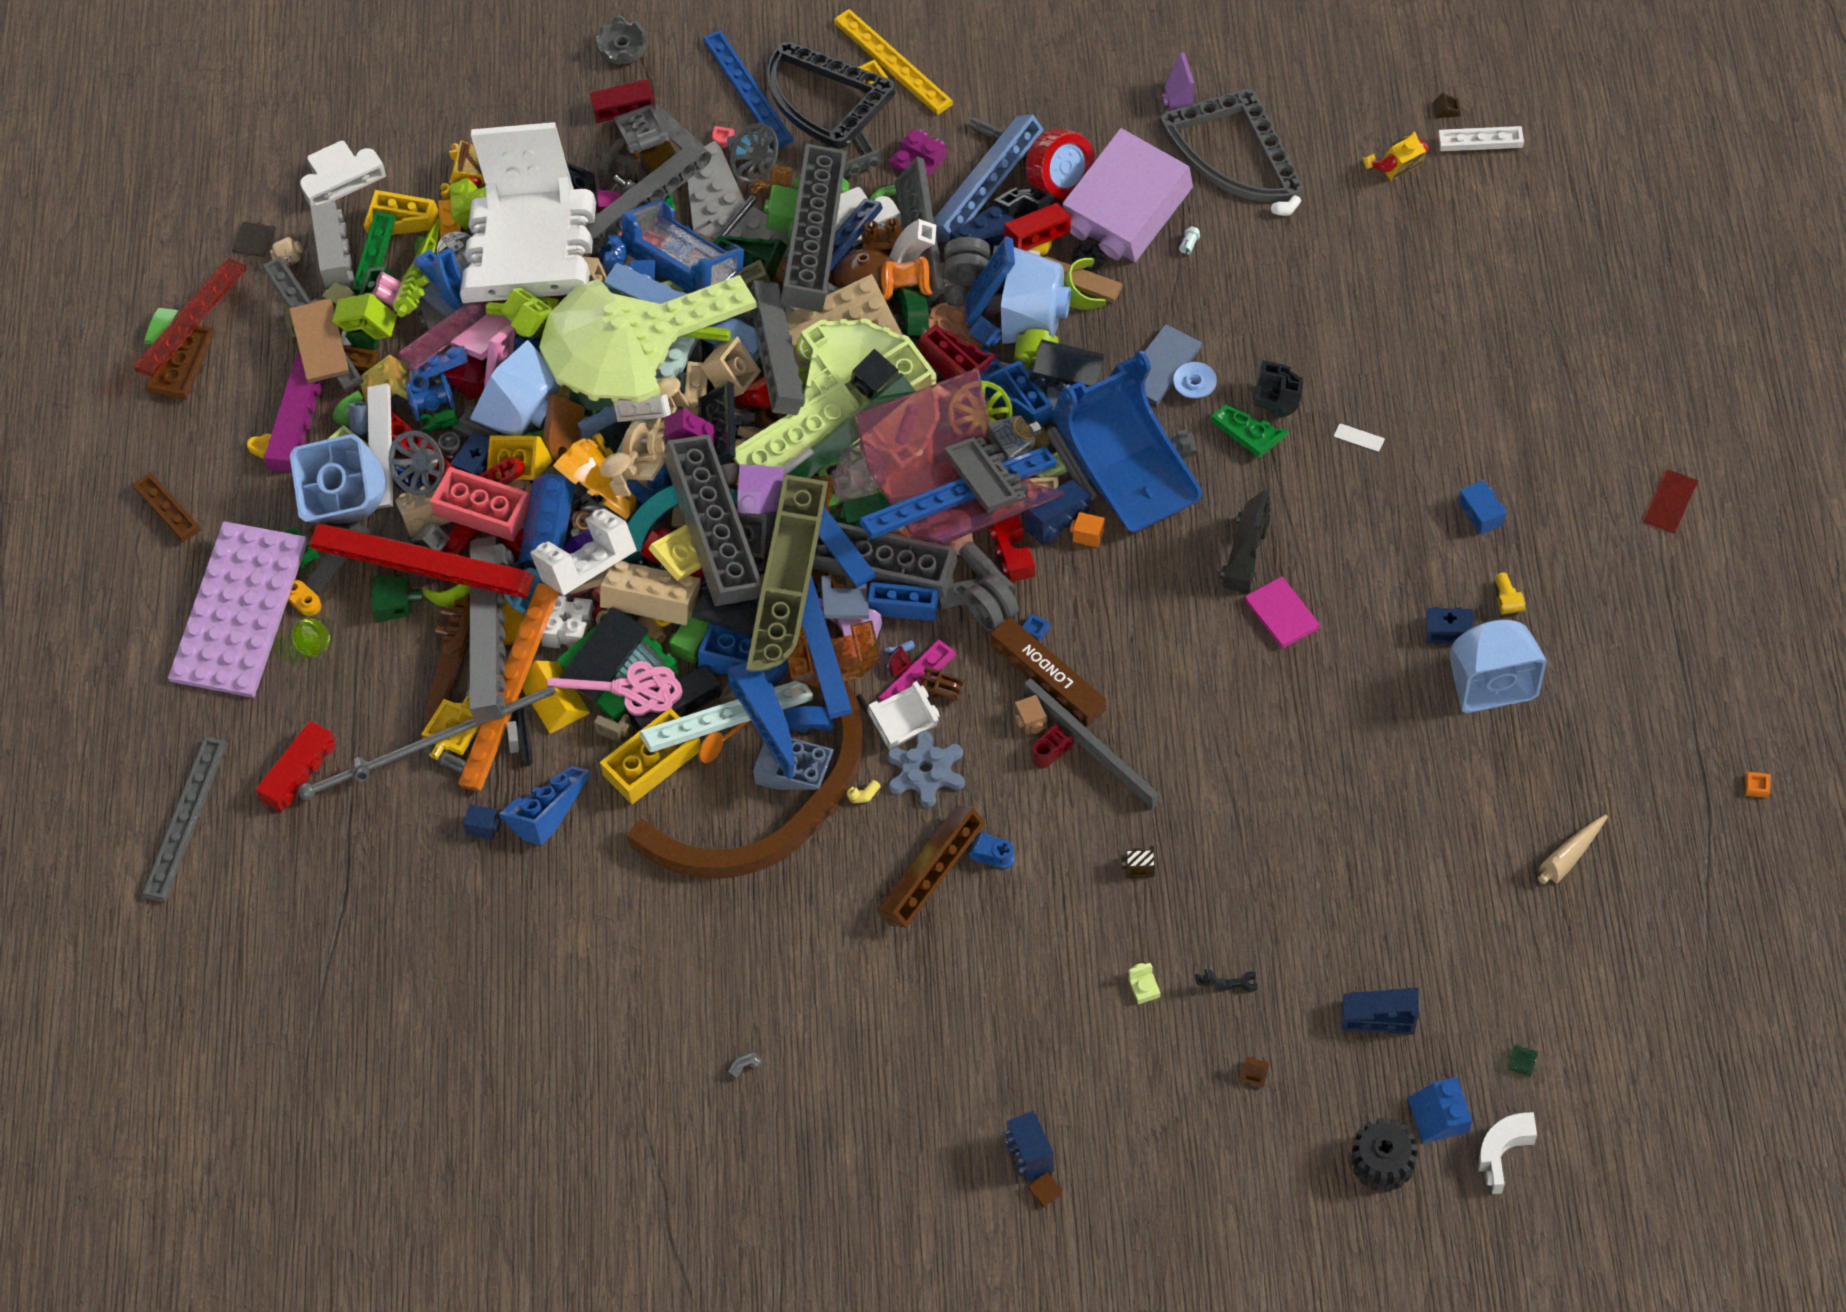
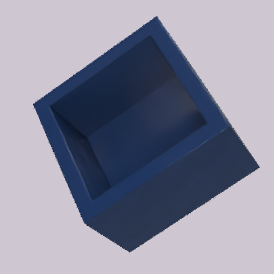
[1004,1110,1054,1182]

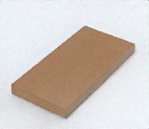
[289,299,350,383]

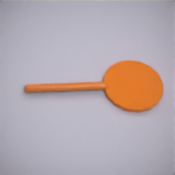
[699,720,751,763]

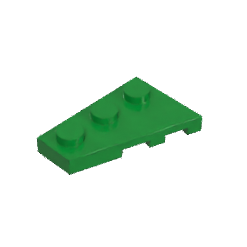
[1210,405,1288,458]

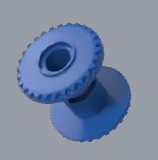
[405,372,456,423]

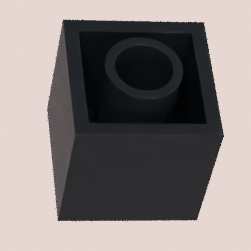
[850,349,899,399]

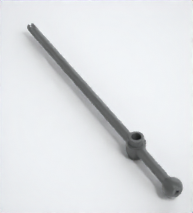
[298,686,556,801]

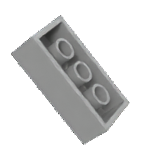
[310,202,354,291]

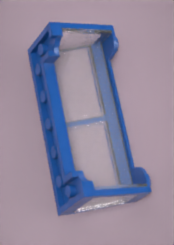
[621,199,744,293]

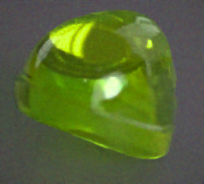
[292,618,330,657]

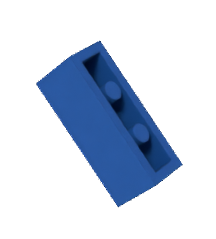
[868,582,939,621]

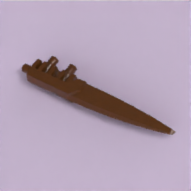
[422,594,470,739]

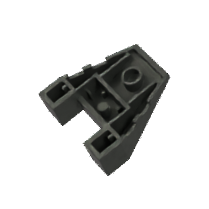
[1220,489,1271,594]

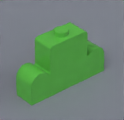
[764,176,800,245]

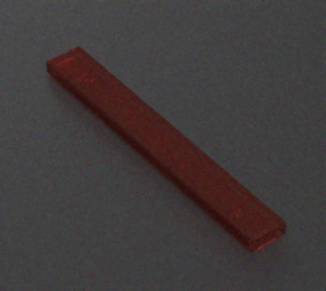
[134,258,247,378]

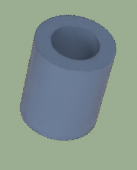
[349,402,368,435]

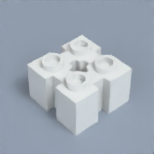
[541,596,594,649]

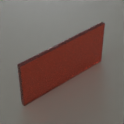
[1643,469,1698,533]

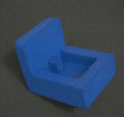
[968,316,1002,349]

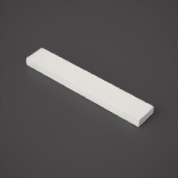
[367,384,393,509]

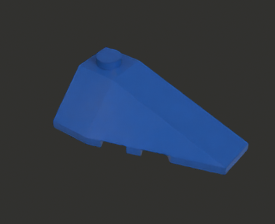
[499,766,591,845]

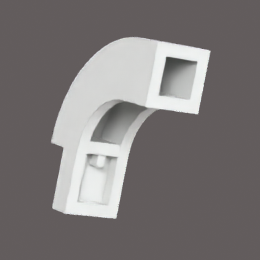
[890,219,936,292]
[1478,1112,1537,1194]

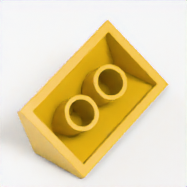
[487,436,553,480]
[522,661,590,734]

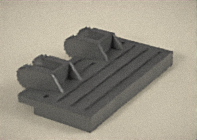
[944,437,1029,513]

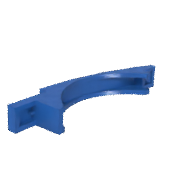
[413,248,541,354]

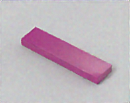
[878,639,956,703]

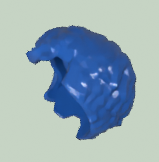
[599,234,627,274]

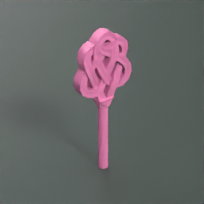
[547,661,683,716]

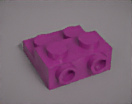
[889,129,947,178]

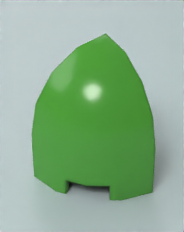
[333,391,364,426]

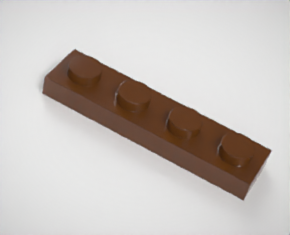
[133,472,201,542]

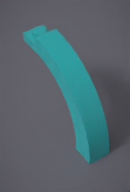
[627,486,738,553]

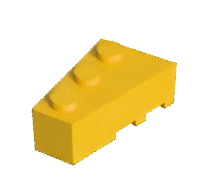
[363,190,439,235]

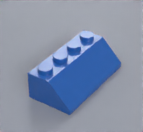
[518,474,575,566]

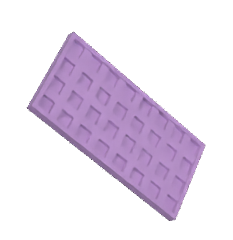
[168,521,308,698]

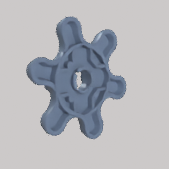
[887,731,965,808]

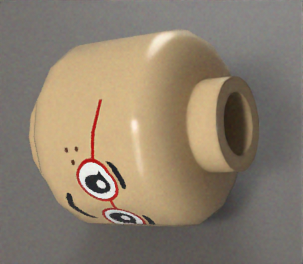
[270,237,303,266]

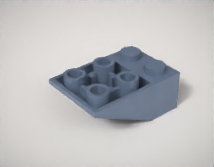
[753,738,834,790]

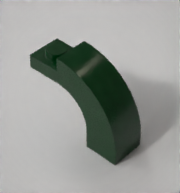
[893,286,929,336]

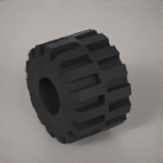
[1351,1118,1418,1192]

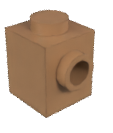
[1014,695,1047,735]

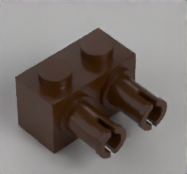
[861,218,903,256]

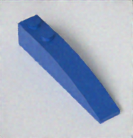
[727,662,794,780]

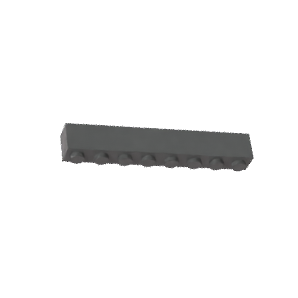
[750,280,805,415]

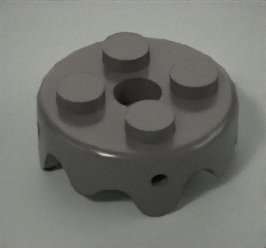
[596,15,647,65]

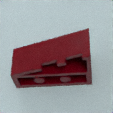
[916,324,995,389]

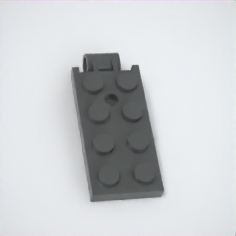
[614,104,670,153]

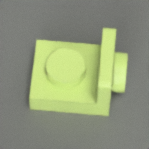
[1128,963,1161,1004]

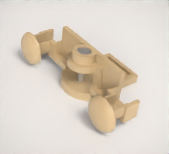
[600,377,689,496]

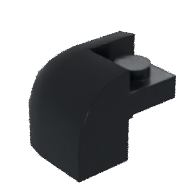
[994,186,1054,219]
[1253,360,1303,418]

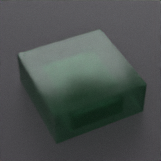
[1508,1045,1538,1077]

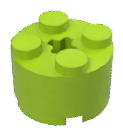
[1014,329,1059,372]

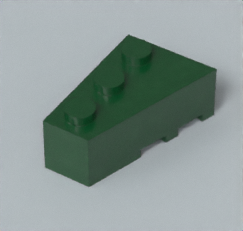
[714,235,788,281]

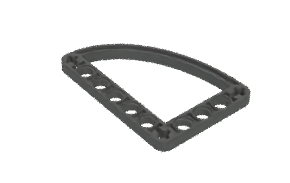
[1161,89,1303,203]

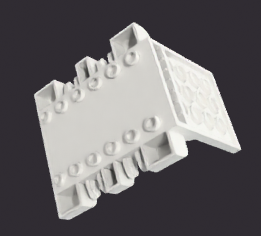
[460,122,596,303]

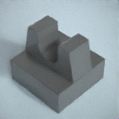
[1171,429,1197,458]

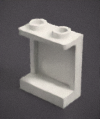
[867,681,940,750]

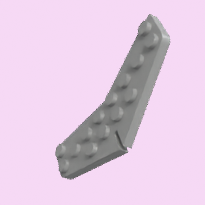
[687,141,789,260]

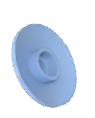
[1173,362,1217,399]

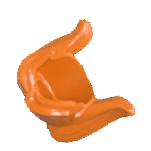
[881,256,932,301]

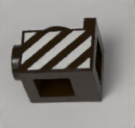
[1121,846,1155,878]

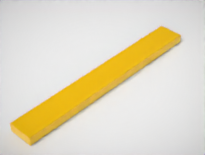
[834,9,953,115]

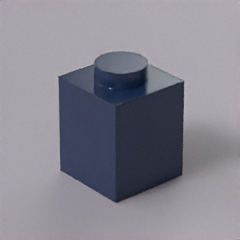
[463,804,501,840]

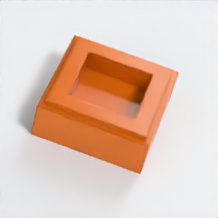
[1745,772,1771,798]

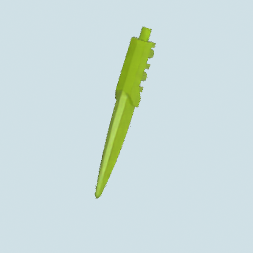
[393,218,440,317]

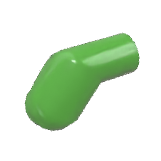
[870,185,897,200]

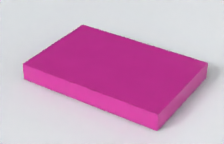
[1245,577,1320,649]

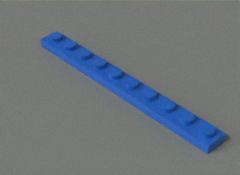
[859,446,1057,539]

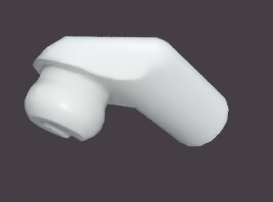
[1271,195,1301,216]

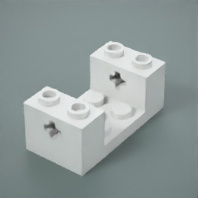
[530,508,637,595]

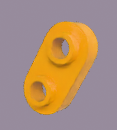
[288,580,321,616]

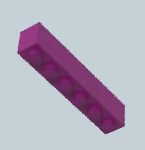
[264,353,322,473]

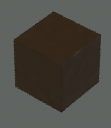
[639,140,676,176]

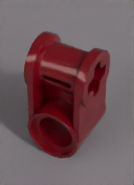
[1032,725,1074,768]

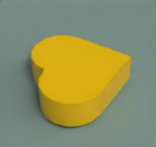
[247,434,271,459]

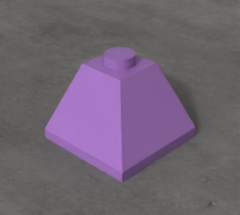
[1162,52,1194,111]
[737,464,784,514]

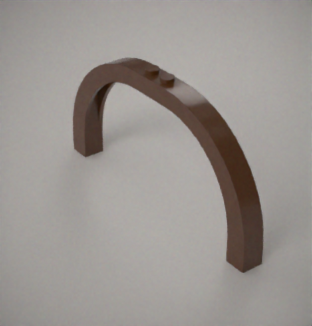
[626,644,864,879]

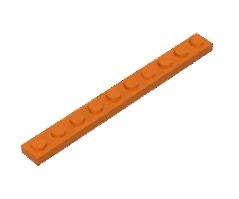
[458,583,559,791]

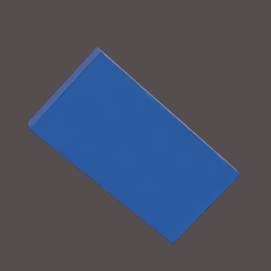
[964,236,1015,326]

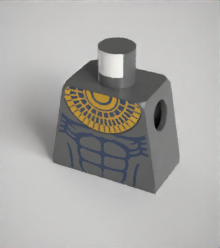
[986,416,1042,461]

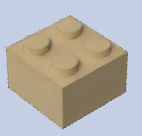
[701,336,761,397]

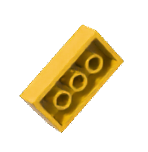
[600,708,701,805]

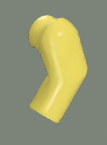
[847,780,881,804]

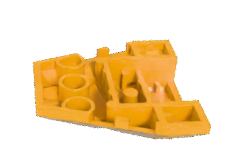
[553,438,639,520]

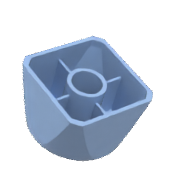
[1001,247,1071,344]
[470,340,561,436]
[290,434,386,524]
[1450,620,1547,713]

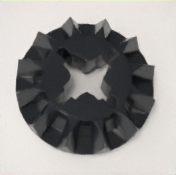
[1071,242,1105,271]

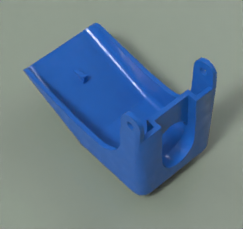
[1053,350,1202,532]

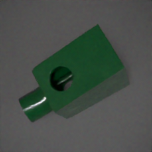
[372,575,424,623]

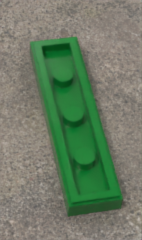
[351,211,397,292]

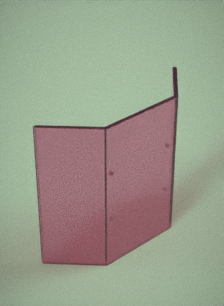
[855,368,1065,545]

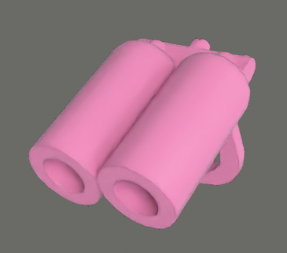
[372,272,401,312]

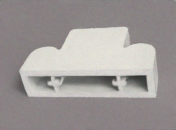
[300,141,386,206]
[835,187,901,247]

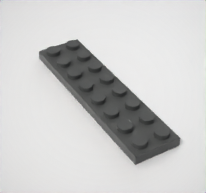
[895,157,945,307]

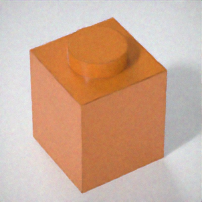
[1070,512,1105,548]

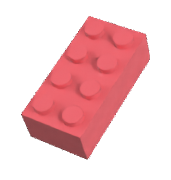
[430,467,530,541]

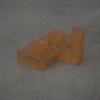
[751,165,793,200]

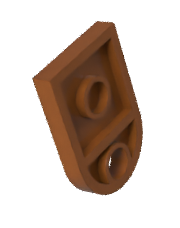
[543,395,585,464]

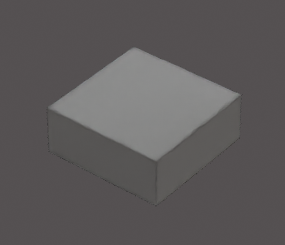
[507,721,519,753]

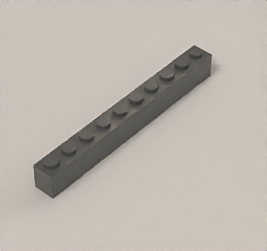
[470,536,506,723]

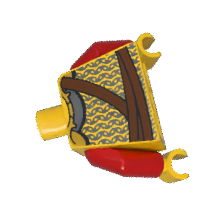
[1362,131,1429,181]
[440,141,485,199]

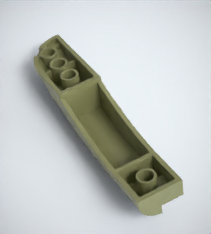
[746,474,828,672]

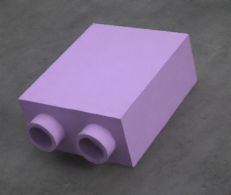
[1063,128,1193,262]

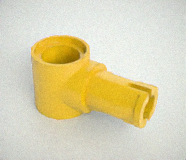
[1495,573,1525,615]

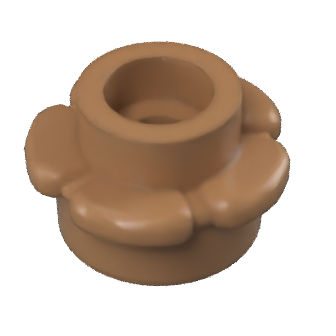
[572,509,591,531]

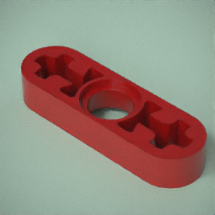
[478,457,524,485]

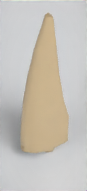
[1538,814,1608,884]

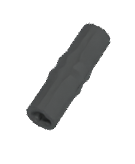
[959,542,1015,593]

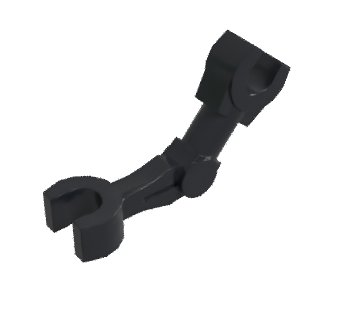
[1195,969,1258,992]

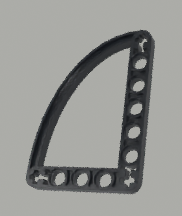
[768,42,896,149]

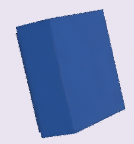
[1022,613,1050,642]

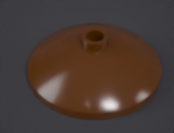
[833,249,894,291]

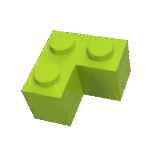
[450,178,487,230]
[501,287,553,337]
[332,293,397,340]

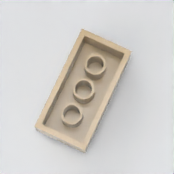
[600,561,700,625]

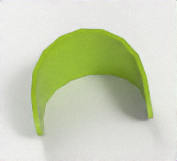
[1064,258,1106,310]
[423,555,470,608]

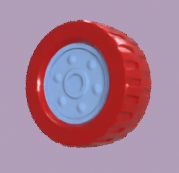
[1024,128,1096,200]

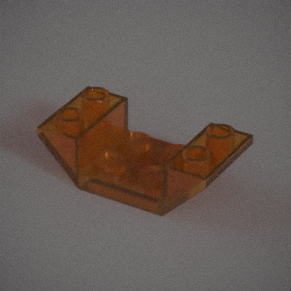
[787,620,881,687]

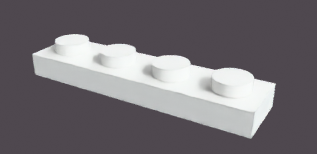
[1438,126,1524,151]

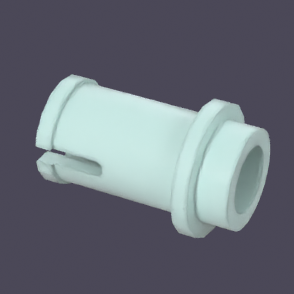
[1179,226,1200,254]

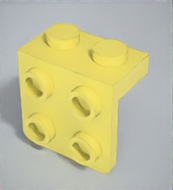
[360,355,414,402]

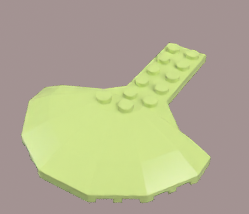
[539,275,757,403]
[733,318,939,471]

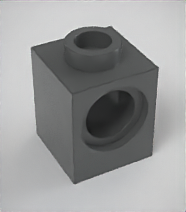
[411,523,450,551]

